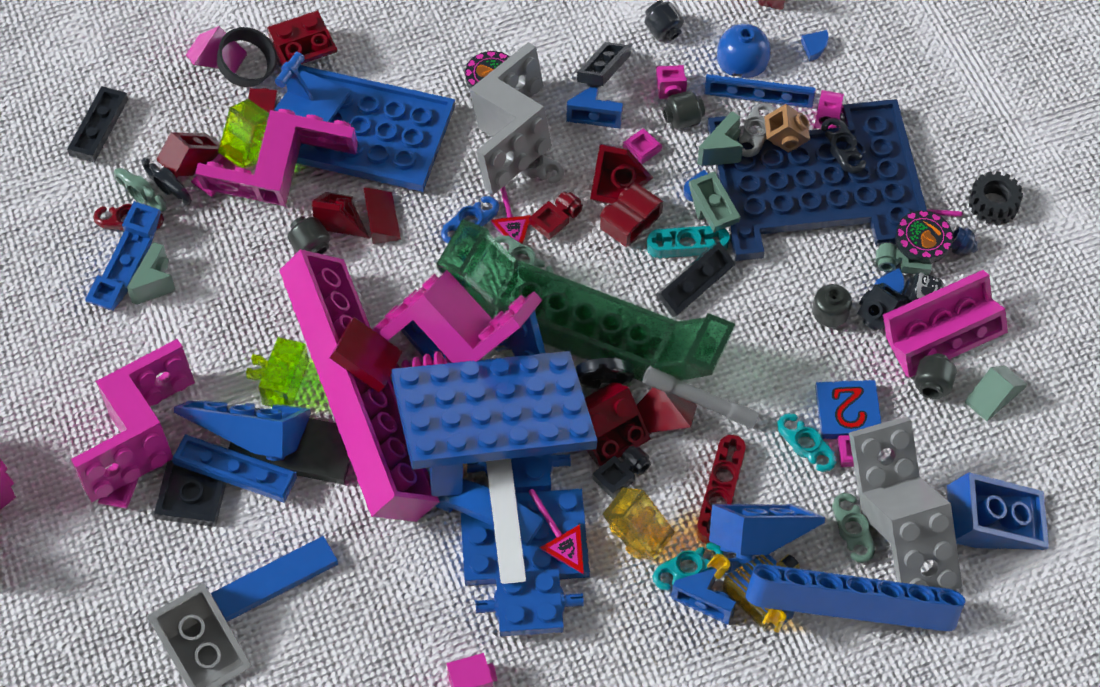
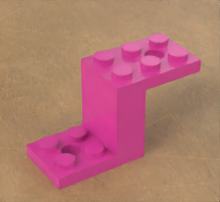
[195,109,358,207]
[372,270,542,363]
[71,339,195,503]

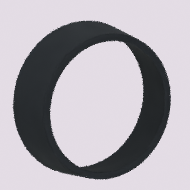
[217,27,278,87]

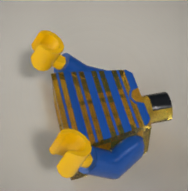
[707,554,800,633]

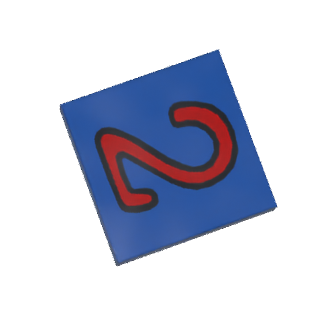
[815,380,881,439]

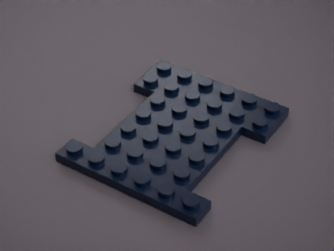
[707,99,927,261]

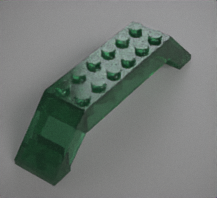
[436,219,736,382]

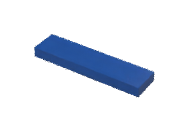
[172,434,297,503]
[211,536,339,622]

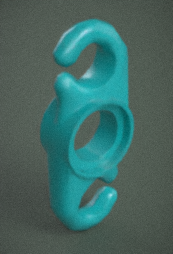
[777,413,837,472]
[652,542,724,591]

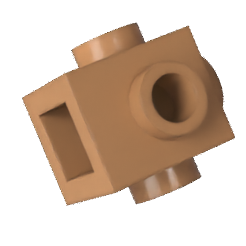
[764,104,810,152]

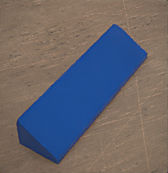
[704,74,816,108]

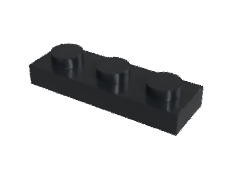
[577,42,631,87]
[67,86,128,163]
[655,241,736,317]

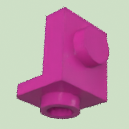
[656,65,687,99]

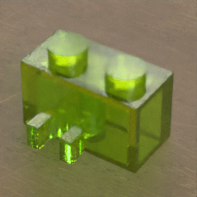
[218,99,269,169]
[245,337,309,407]

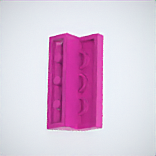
[883,270,1008,378]

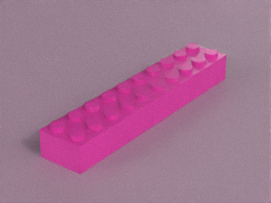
[279,249,439,522]

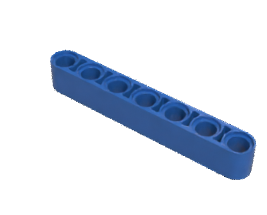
[746,564,965,631]

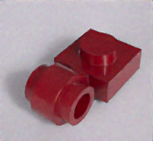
[529,191,583,240]

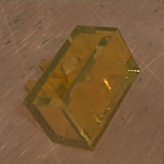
[602,487,675,560]

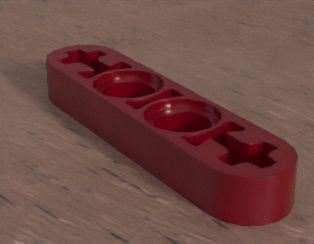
[696,435,746,544]

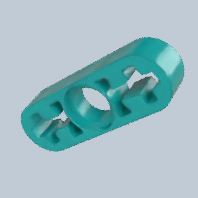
[647,226,730,258]

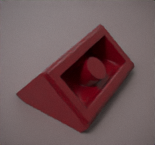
[363,188,401,244]

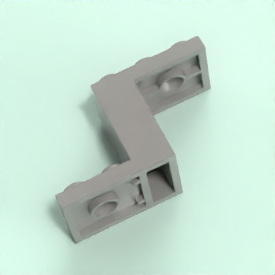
[470,42,552,195]
[849,416,963,590]

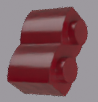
[600,183,664,247]

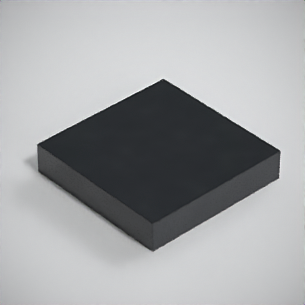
[154,460,227,527]

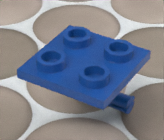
[274,52,351,122]

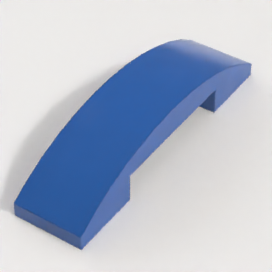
[85,201,161,311]
[435,479,544,546]

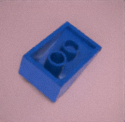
[947,472,1049,550]
[709,504,825,560]

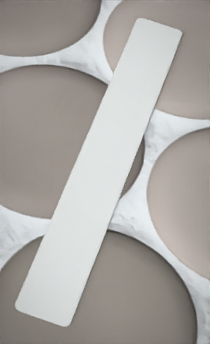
[486,459,526,584]

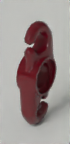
[93,204,164,232]

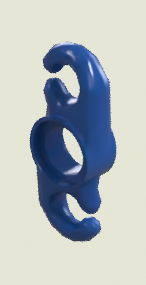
[441,196,500,245]

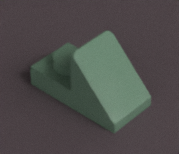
[697,111,743,166]
[689,171,740,232]
[127,242,175,305]

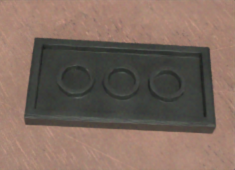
[228,408,351,485]

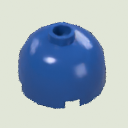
[717,24,771,78]

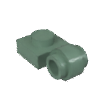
[875,243,932,275]

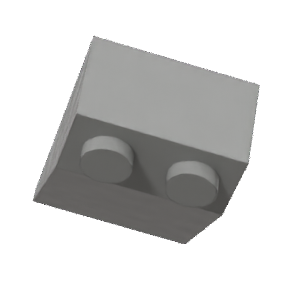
[147,583,252,687]

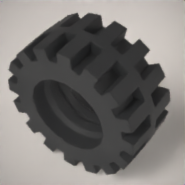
[969,171,1023,225]

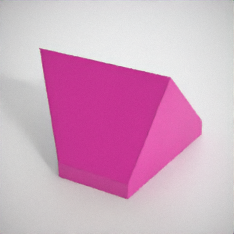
[186,26,247,73]

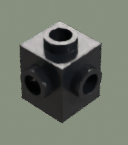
[857,283,908,331]

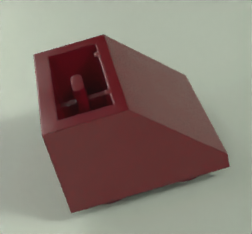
[267,10,338,67]
[585,381,651,467]

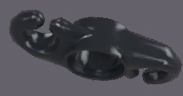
[821,118,866,174]
[141,157,192,205]

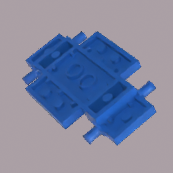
[460,453,590,637]

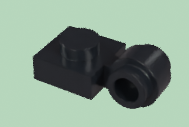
[592,446,651,499]

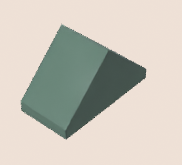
[965,365,1028,421]

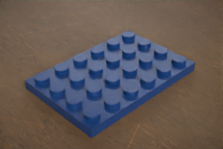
[296,65,455,192]
[391,351,597,469]

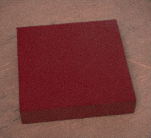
[329,317,403,393]

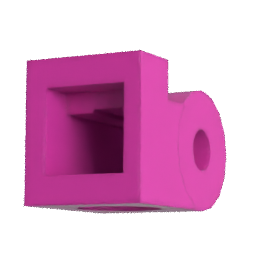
[814,90,844,129]

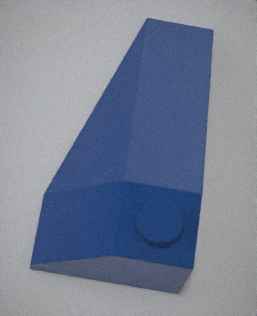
[174,400,311,461]

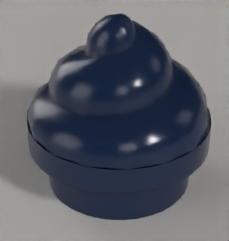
[951,227,978,255]

